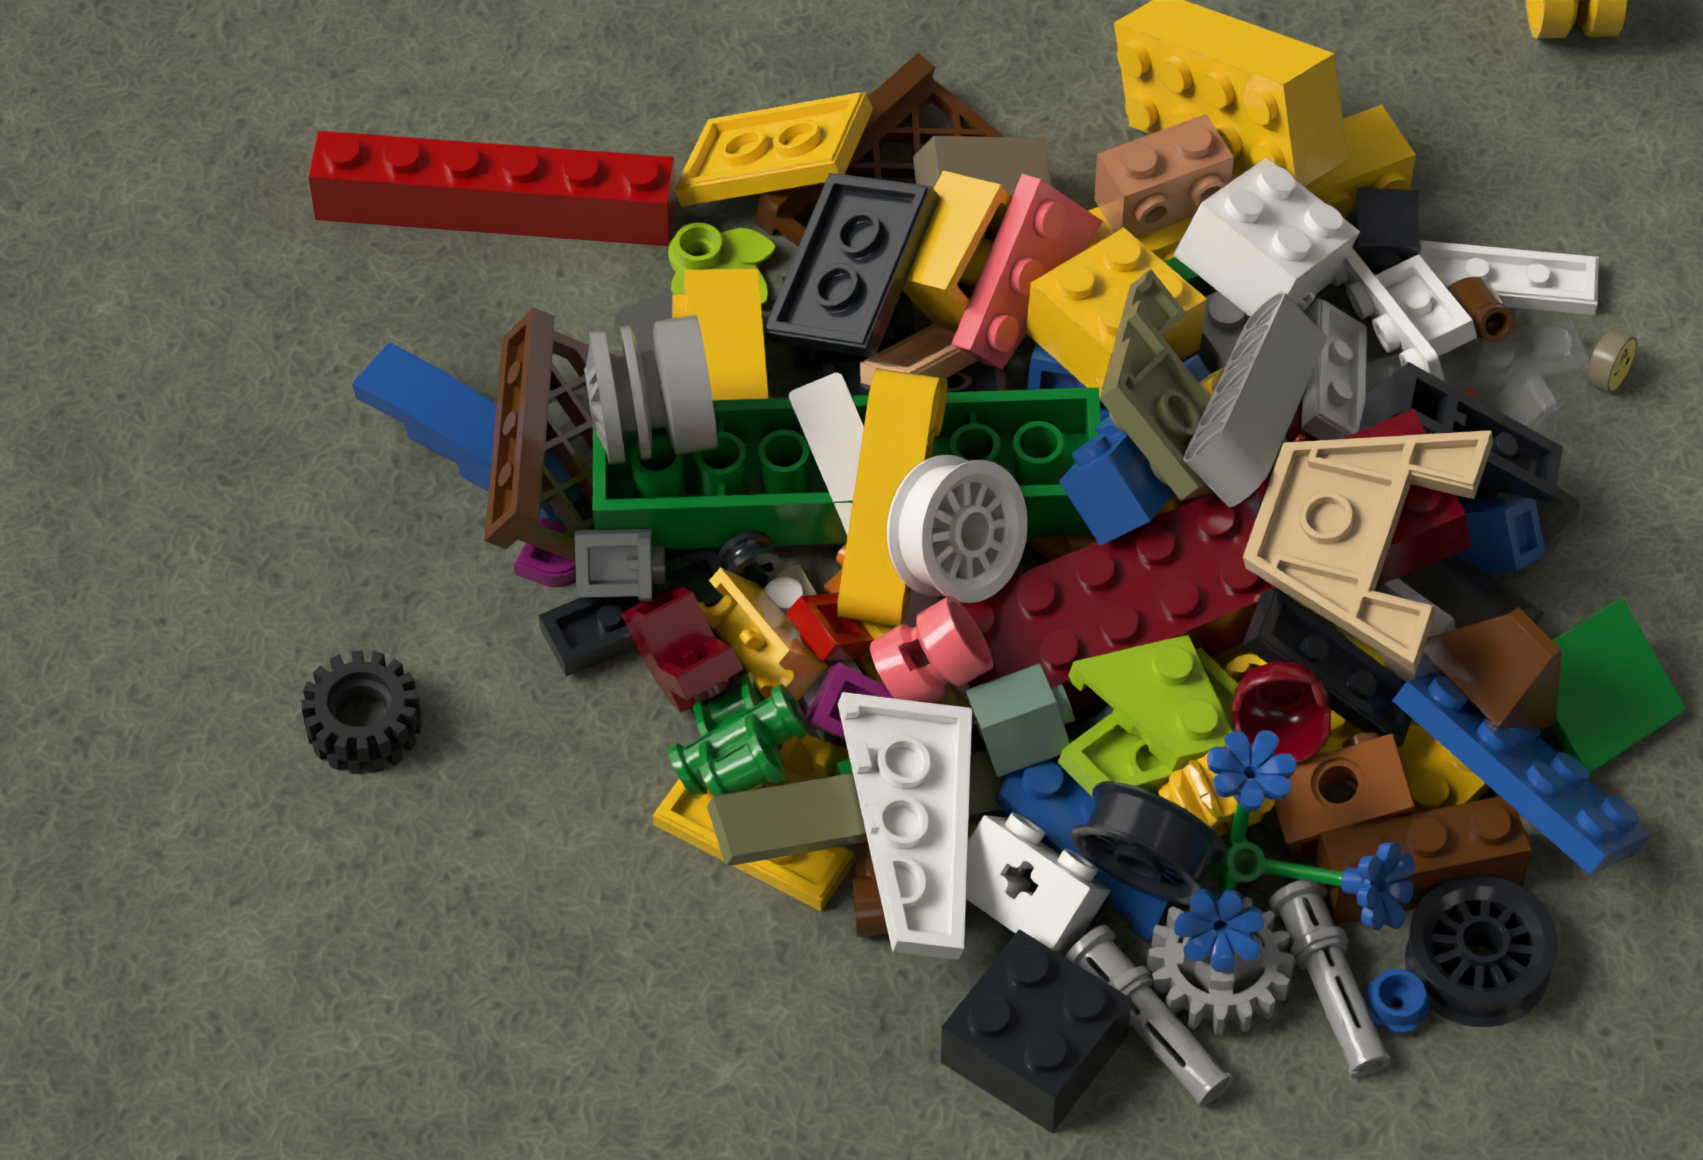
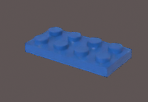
[1392,670,1651,875]

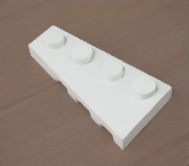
[838,692,972,960]

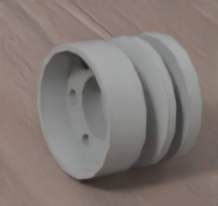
[584,315,717,465]

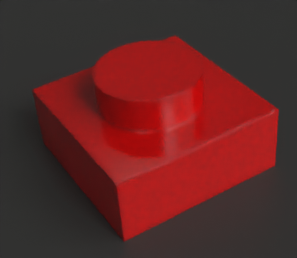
[786,592,874,662]

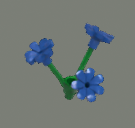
[1174,730,1415,972]

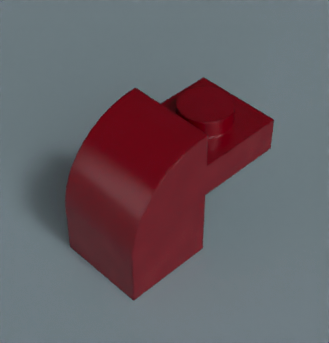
[621,584,744,713]

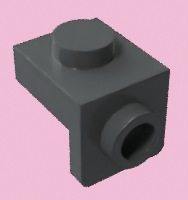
[575,529,666,602]

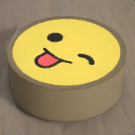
[1587,328,1637,393]

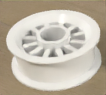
[887,455,1028,603]

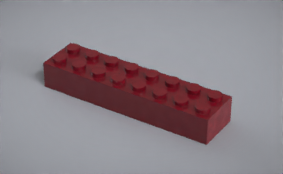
[960,409,1471,714]

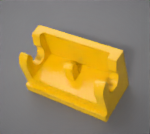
[698,568,828,701]

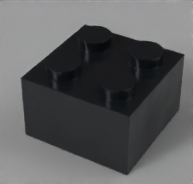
[941,929,1132,1133]

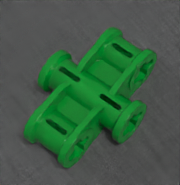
[668,672,810,799]

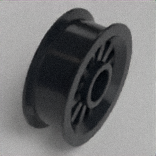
[1070,781,1227,905]
[1405,874,1558,1027]

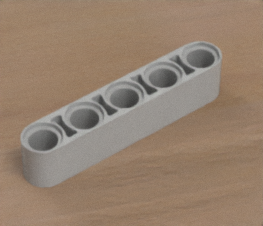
[1183,291,1327,507]

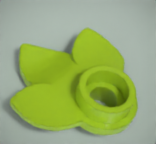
[668,223,776,308]

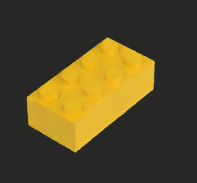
[1114,0,1348,187]

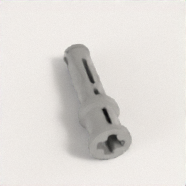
[1268,880,1391,1078]
[1065,925,1233,1107]

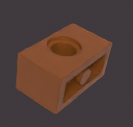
[1274,732,1417,861]

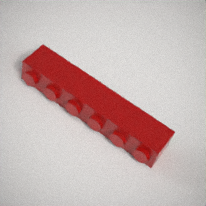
[308,131,677,246]

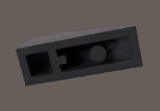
[1358,362,1563,502]

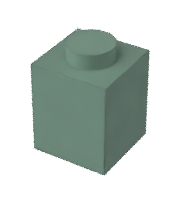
[966,664,1075,777]

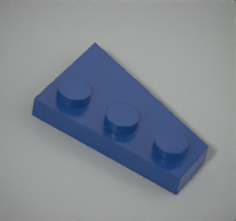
[995,757,1167,943]

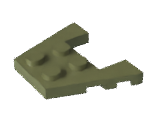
[1099,269,1289,500]

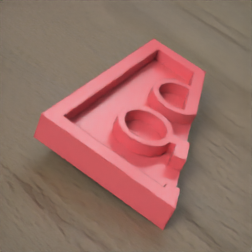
[952,174,1103,370]

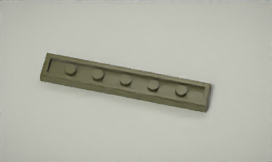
[707,737,1073,867]

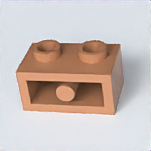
[1094,114,1234,238]

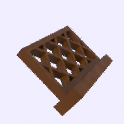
[754,53,1004,247]
[484,307,616,561]

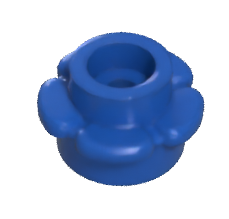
[1365,969,1431,1034]

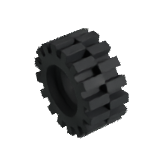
[301,650,422,774]

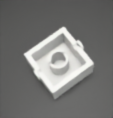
[1174,157,1360,317]

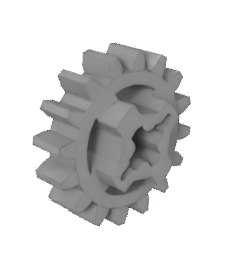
[1147,892,1294,1035]

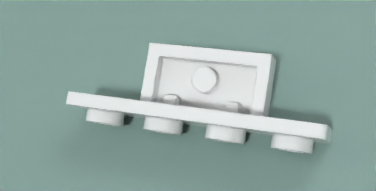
[1332,247,1477,381]

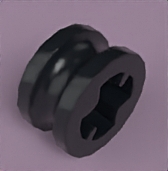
[718,530,782,588]

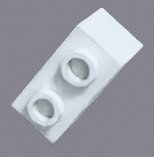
[966,812,1111,957]

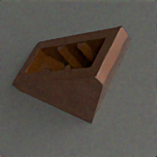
[1423,607,1562,729]

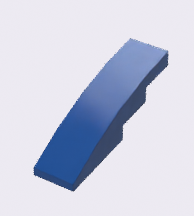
[352,342,586,524]

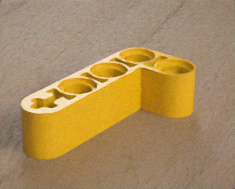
[837,368,948,626]

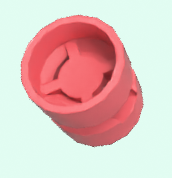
[870,596,993,703]

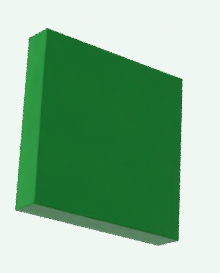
[1550,598,1686,773]

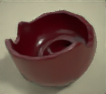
[1231,661,1331,764]

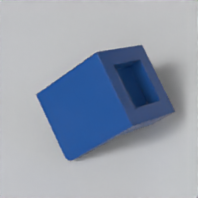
[1447,496,1546,576]

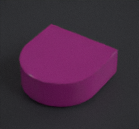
[514,517,576,587]

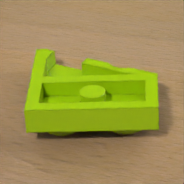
[1068,634,1233,771]

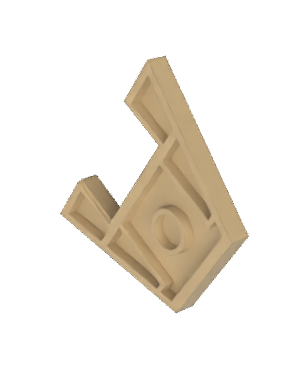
[1243,430,1493,674]

